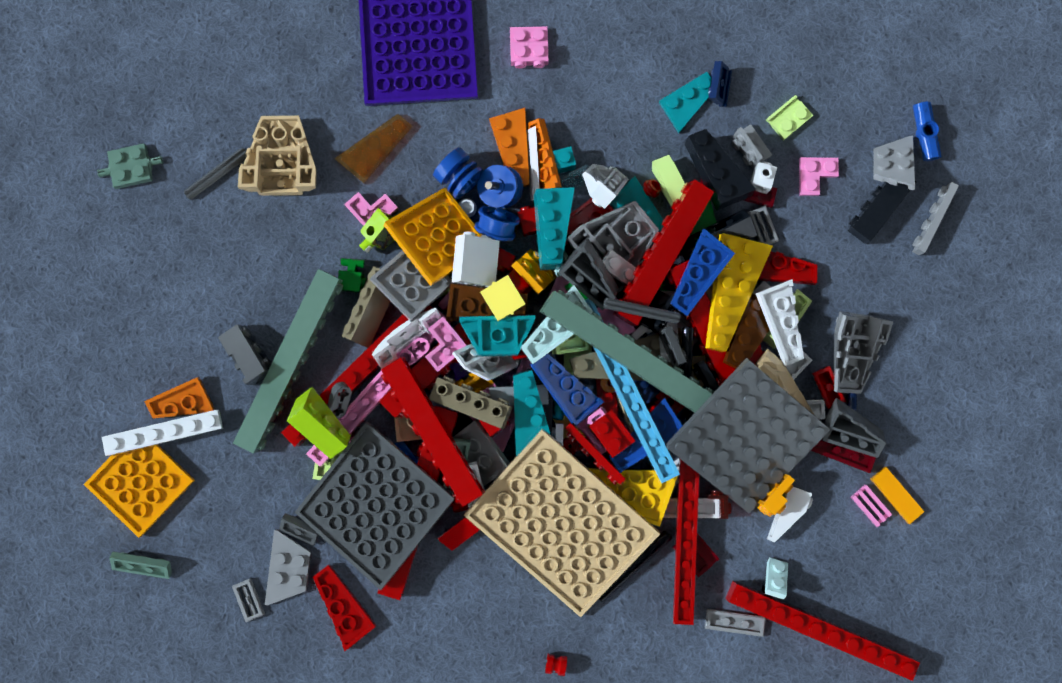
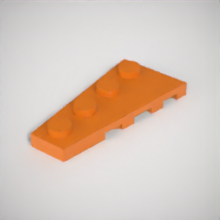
[489,108,530,187]
[527,118,562,189]

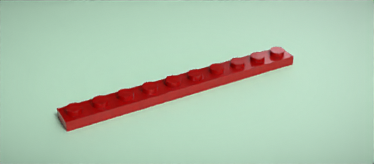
[673,458,699,625]

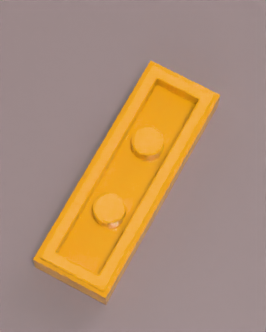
[870,467,924,524]

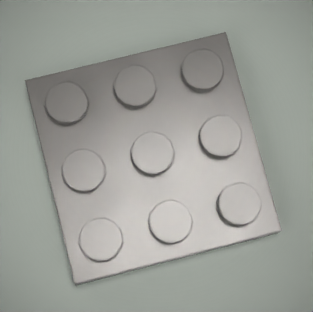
[370,250,452,322]

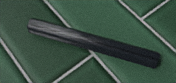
[599,531,672,602]

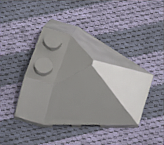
[566,201,659,294]
[834,311,893,394]

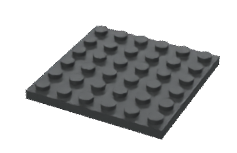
[665,358,830,513]
[294,422,455,590]

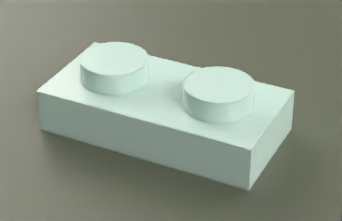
[765,557,788,599]

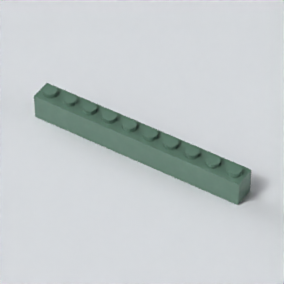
[233,269,343,454]
[539,290,715,413]

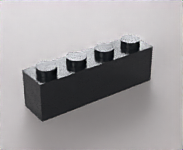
[847,181,916,244]
[679,210,757,262]

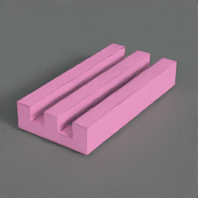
[851,485,892,527]

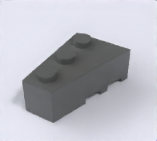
[218,324,272,385]

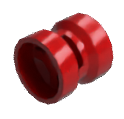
[545,653,567,676]

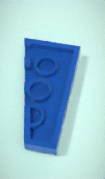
[670,229,735,316]
[530,354,604,426]
[609,398,683,473]

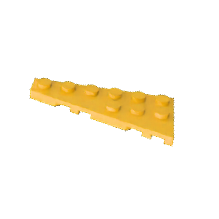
[705,233,773,352]
[588,468,678,527]

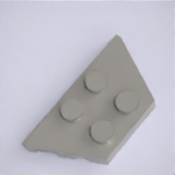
[873,136,915,190]
[265,529,312,605]

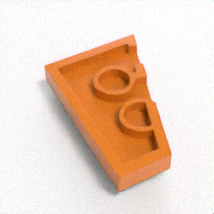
[144,377,215,419]

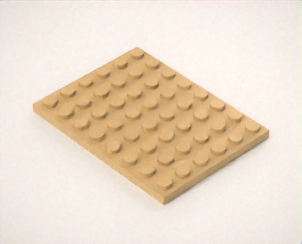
[464,428,660,617]

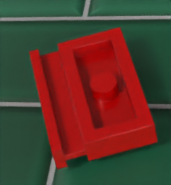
[589,409,635,458]

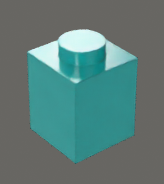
[553,146,576,174]

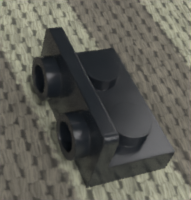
[639,290,676,333]

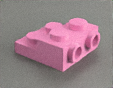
[510,26,549,69]

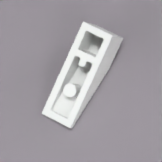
[767,487,813,542]

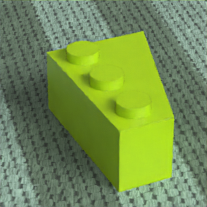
[287,387,351,459]

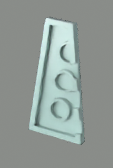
[521,285,593,364]

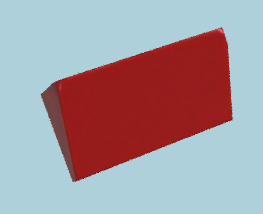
[812,366,846,409]
[437,517,480,551]

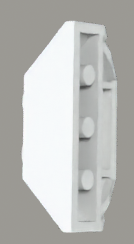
[583,164,629,209]
[453,344,519,381]

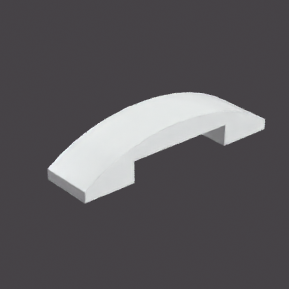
[372,308,441,369]

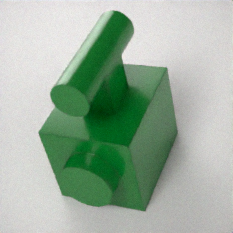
[338,258,367,293]

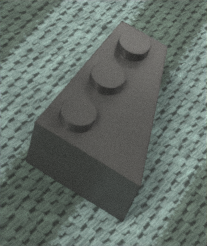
[558,237,619,310]
[822,398,886,458]

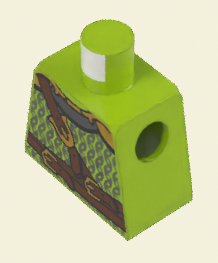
[359,208,394,253]

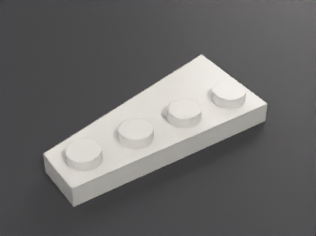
[756,279,804,366]

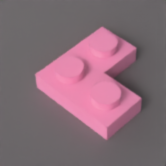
[799,157,839,196]
[344,192,399,226]
[425,317,467,372]

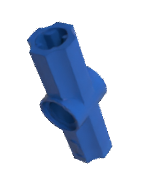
[913,101,942,162]

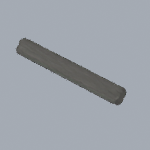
[184,148,247,200]
[603,298,681,323]

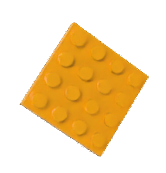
[383,187,482,286]
[83,444,195,538]

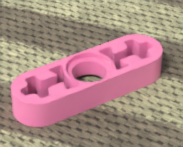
[381,338,431,374]

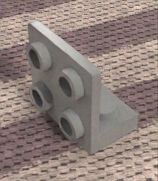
[731,124,772,169]

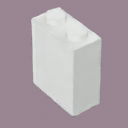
[452,232,500,288]

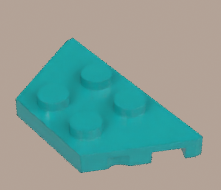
[459,315,535,357]

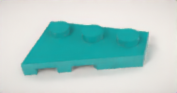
[659,72,712,134]

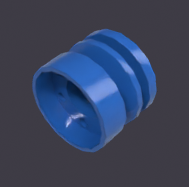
[433,147,484,199]

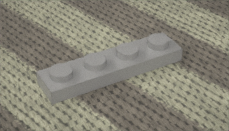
[912,182,959,255]

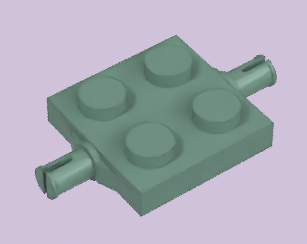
[97,143,163,189]

